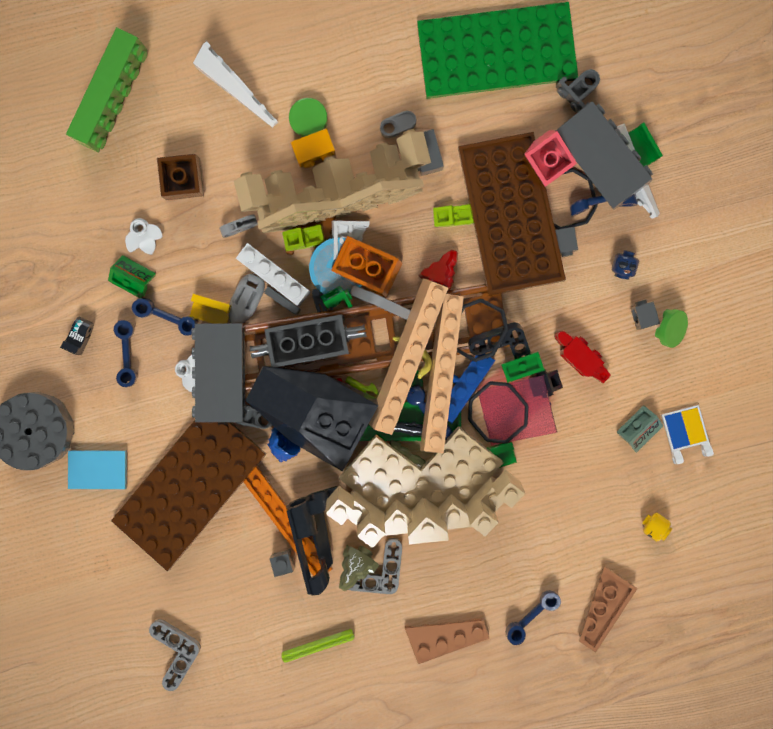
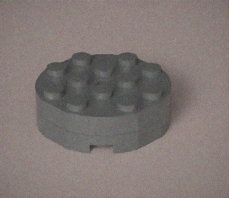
[0,392,74,470]

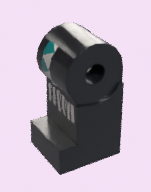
[60,316,94,355]

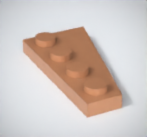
[579,566,638,653]
[405,619,490,664]

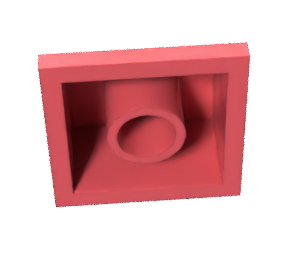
[524,130,577,187]

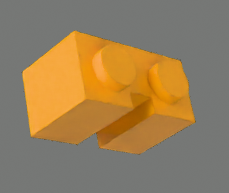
[291,128,336,168]

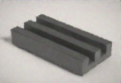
[264,287,301,315]

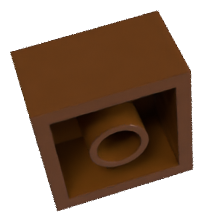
[157,154,204,200]

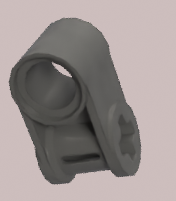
[236,404,273,429]

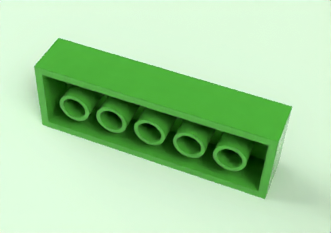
[66,27,147,153]

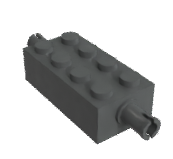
[250,315,367,368]

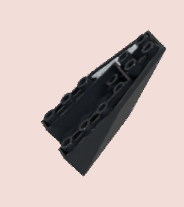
[246,366,379,472]

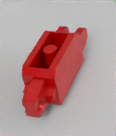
[555,331,611,383]

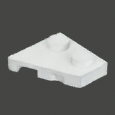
[332,221,370,260]

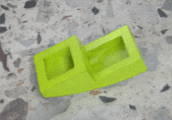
[433,204,473,227]
[282,224,325,251]

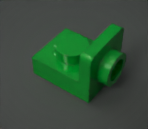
[320,286,352,309]

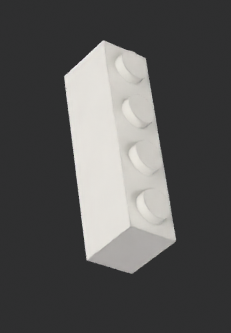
[236,243,310,307]

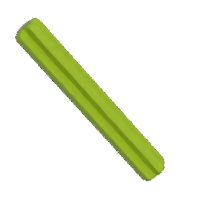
[281,629,355,663]

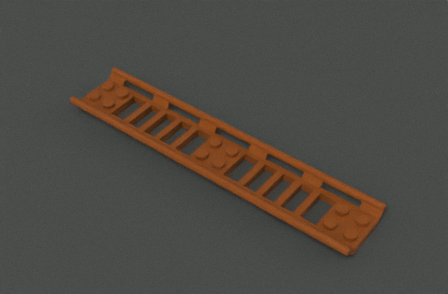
[245,284,510,391]

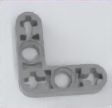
[350,285,410,320]
[349,537,402,594]
[149,619,201,691]

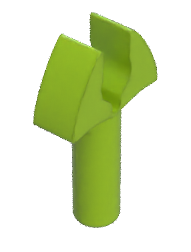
[345,376,379,395]

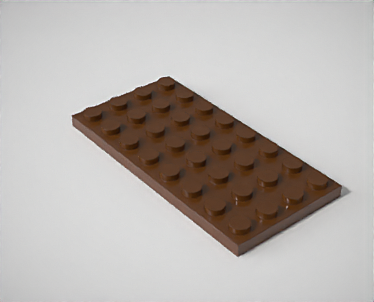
[458,132,566,296]
[111,420,267,571]

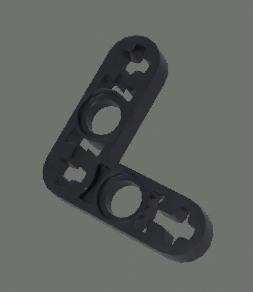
[468,322,531,359]

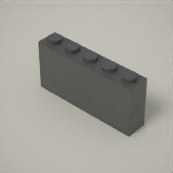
[556,101,653,210]
[192,324,245,422]

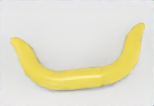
[393,337,432,379]

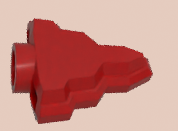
[418,249,458,290]

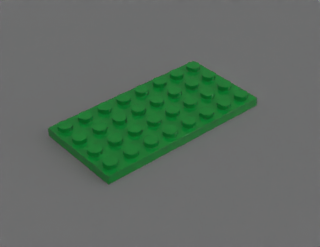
[417,2,578,99]

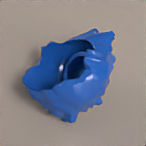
[267,427,301,462]

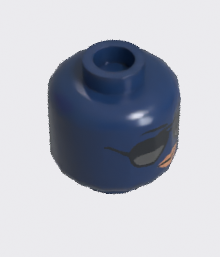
[611,250,640,280]

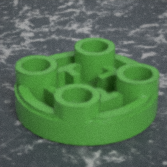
[289,98,328,137]
[655,309,688,348]

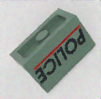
[617,405,663,453]

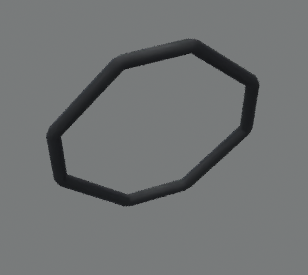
[554,168,598,229]
[457,299,508,362]
[468,381,529,444]

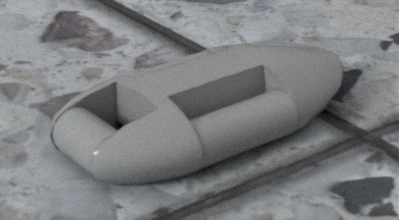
[229,274,265,324]

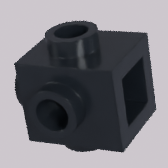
[528,369,563,398]

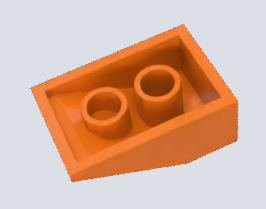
[331,236,403,298]

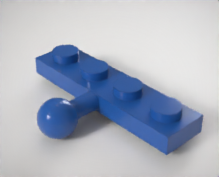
[448,353,495,424]

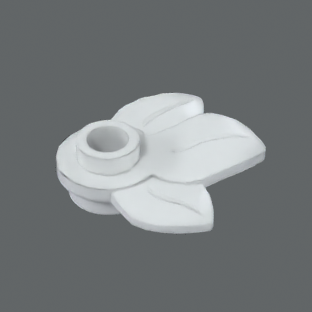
[125,218,163,255]
[175,355,195,392]

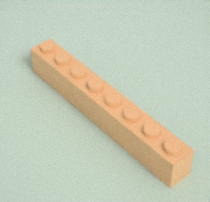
[369,278,448,435]
[420,294,464,454]

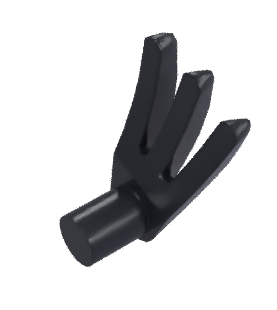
[312,289,334,312]

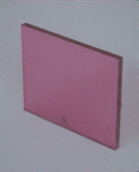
[477,375,557,446]

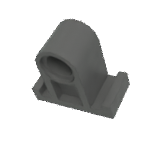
[556,69,600,113]

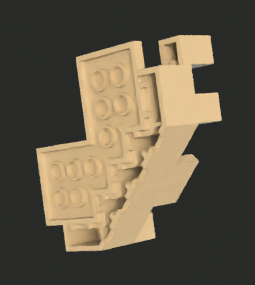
[234,129,431,233]
[326,426,525,548]

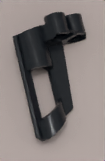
[286,486,338,596]

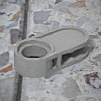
[380,111,416,138]
[219,215,258,238]

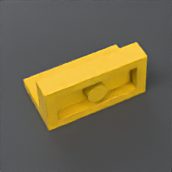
[189,294,232,324]

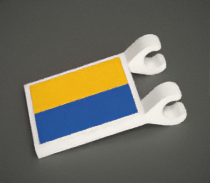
[661,405,714,464]

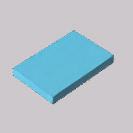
[68,450,127,489]

